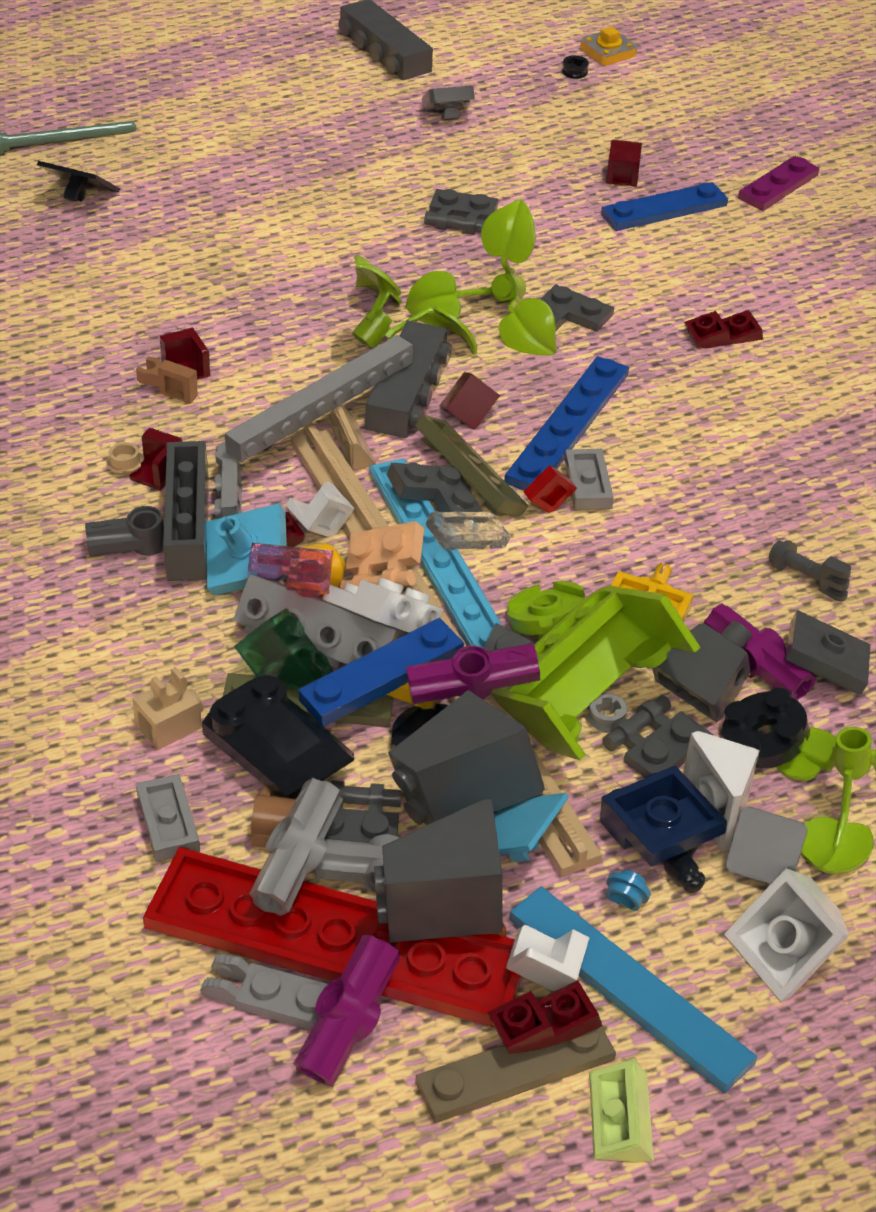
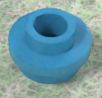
[606,870,651,911]

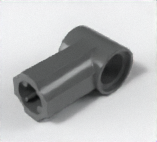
[85,506,164,556]

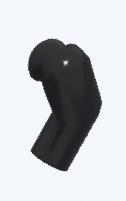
[664,846,705,893]

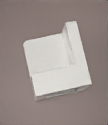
[285,482,355,537]
[506,925,590,992]

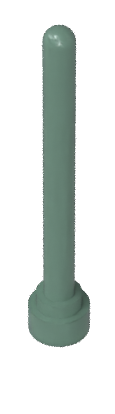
[0,121,136,155]

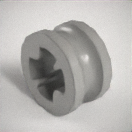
[588,693,627,732]

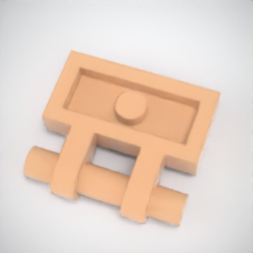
[341,521,424,590]

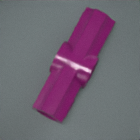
[703,603,817,700]
[406,643,540,704]
[293,935,401,1087]

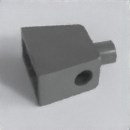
[652,621,752,723]

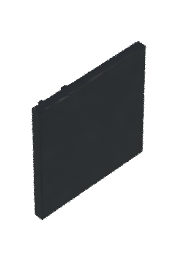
[37,161,121,202]

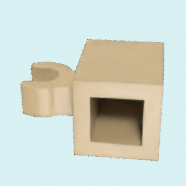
[133,667,203,750]

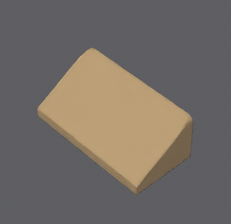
[331,404,376,470]

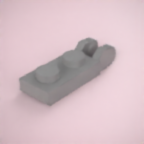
[214,442,242,519]
[200,953,328,1030]

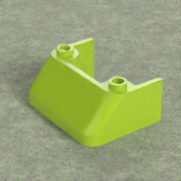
[491,586,701,760]

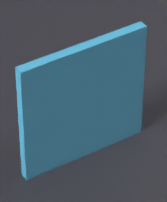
[494,792,569,862]

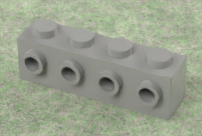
[233,574,408,668]

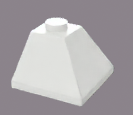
[724,868,849,1002]

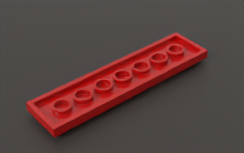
[143,847,523,1028]

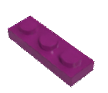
[738,156,820,211]

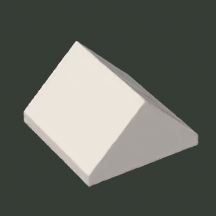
[683,731,759,852]

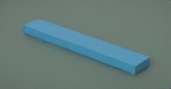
[509,886,758,1094]

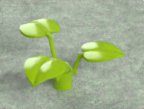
[406,199,557,356]
[352,254,477,355]
[769,725,876,874]

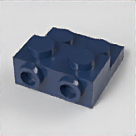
[600,765,727,867]

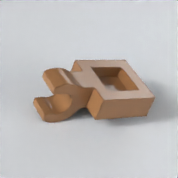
[136,357,198,404]

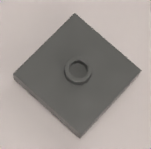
[786,610,871,695]

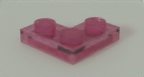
[248,543,333,597]

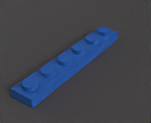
[504,356,629,490]

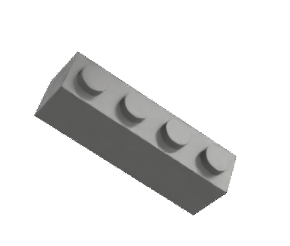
[338,0,433,81]
[365,320,452,438]
[163,441,209,581]

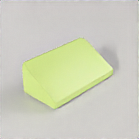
[589,1059,654,1162]

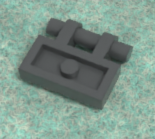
[424,189,499,235]
[602,695,713,778]
[324,780,402,843]

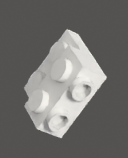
[322,577,443,633]

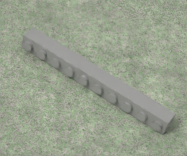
[225,335,413,463]

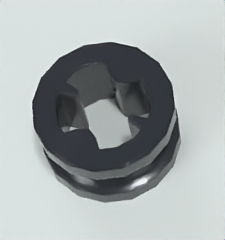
[562,55,589,79]

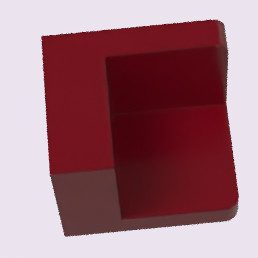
[606,140,642,187]
[160,327,210,380]
[439,372,500,429]
[129,427,182,491]

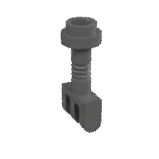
[769,540,851,602]

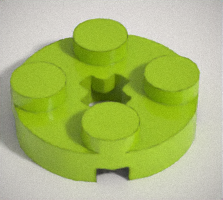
[507,581,585,640]

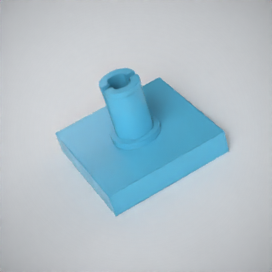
[206,503,288,595]

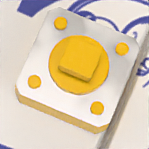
[581,26,637,66]

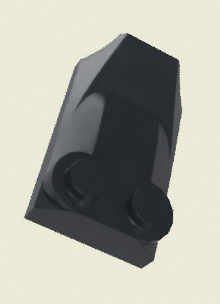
[202,675,355,799]

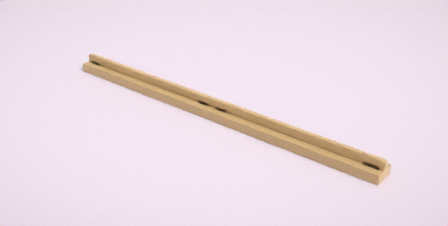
[291,422,602,877]

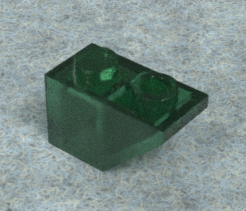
[234,608,333,689]

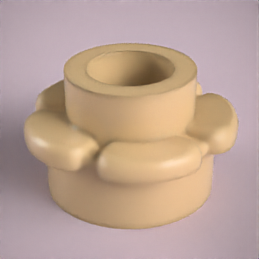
[106,442,144,474]

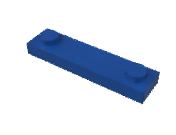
[601,182,729,231]
[298,617,464,728]

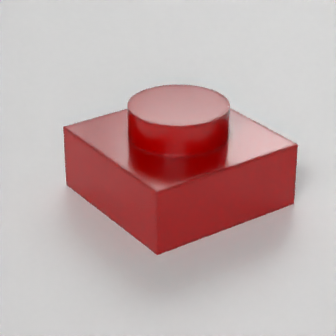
[523,465,577,513]

